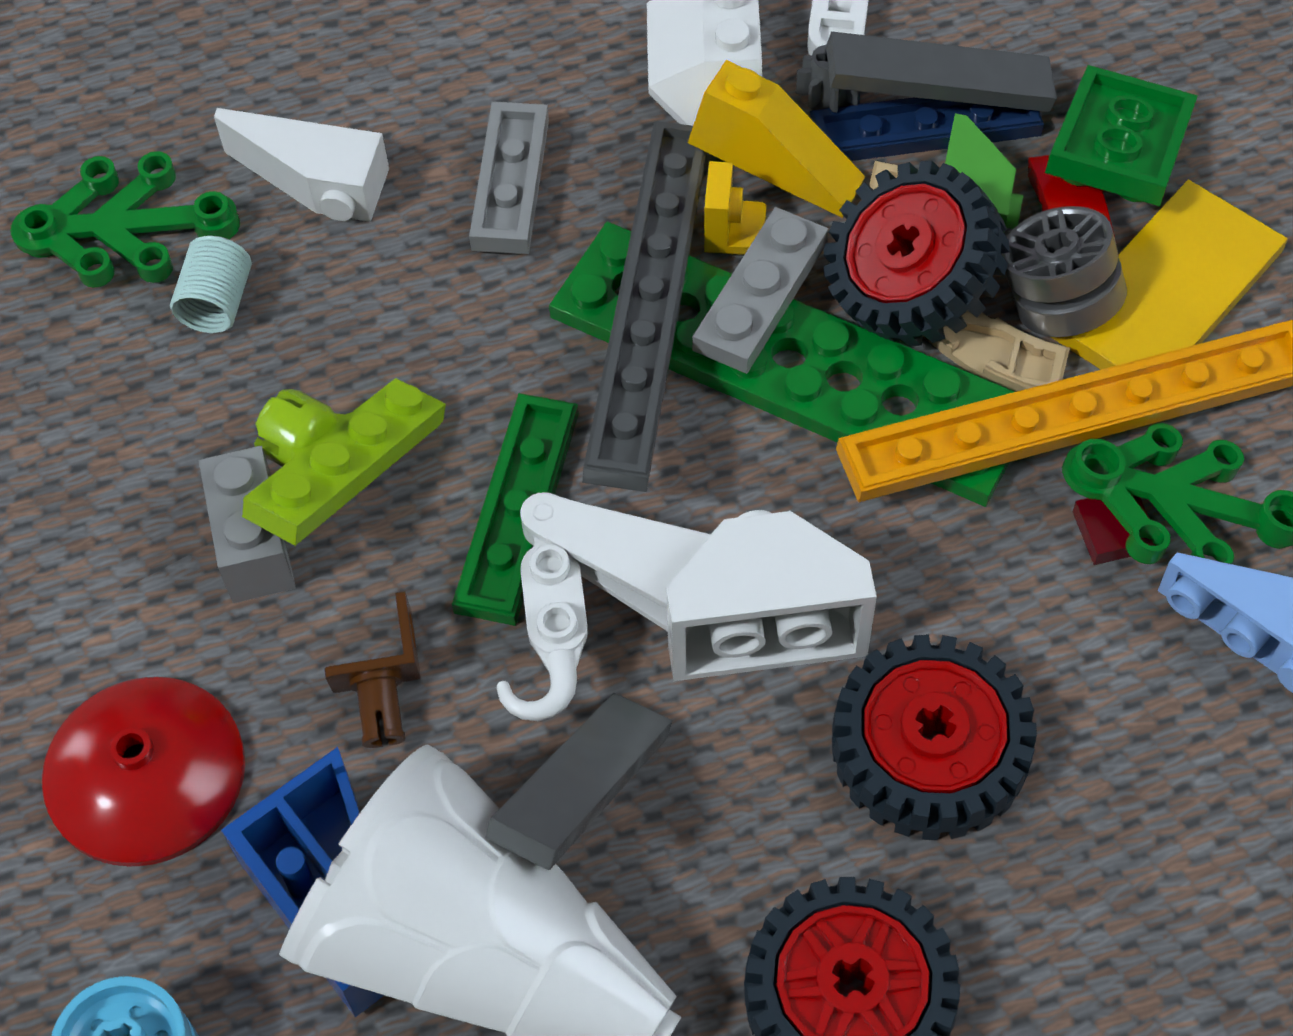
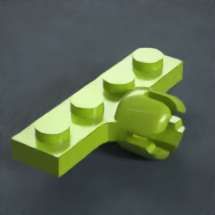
[242,378,446,546]

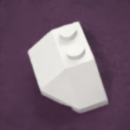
[647,0,762,126]

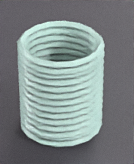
[170,235,252,333]

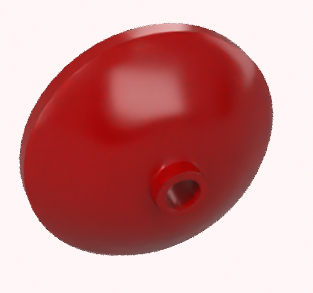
[42,677,245,867]

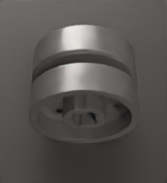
[1002,206,1127,337]

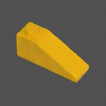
[687,60,865,218]

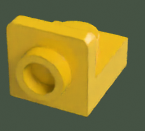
[704,161,767,255]

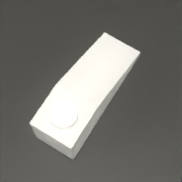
[214,108,389,222]

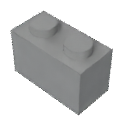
[198,446,296,604]

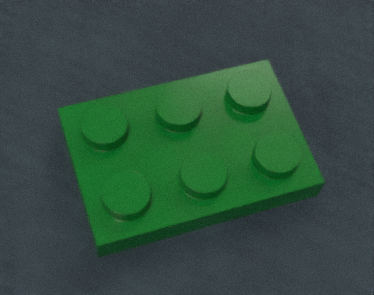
[1045,65,1198,206]

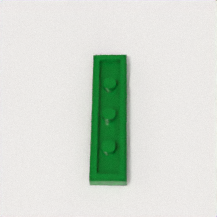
[452,393,579,626]

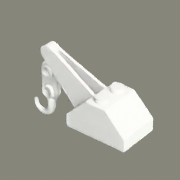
[496,492,877,721]

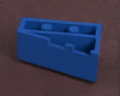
[221,747,384,1018]

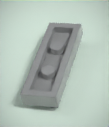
[469,102,549,254]
[693,207,829,374]

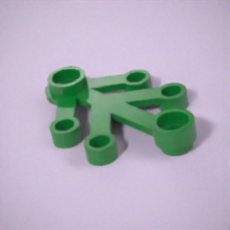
[10,151,240,288]
[1062,423,1293,564]

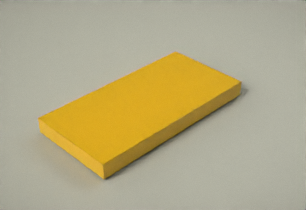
[1051,179,1288,370]

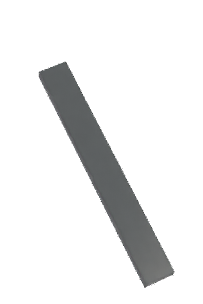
[582,121,707,492]

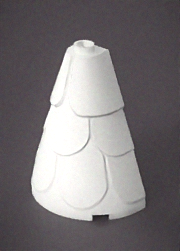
[279,745,681,1036]

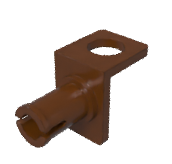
[324,591,421,748]

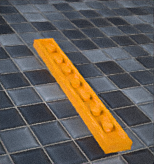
[836,319,1293,503]

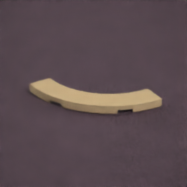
[870,161,1070,392]

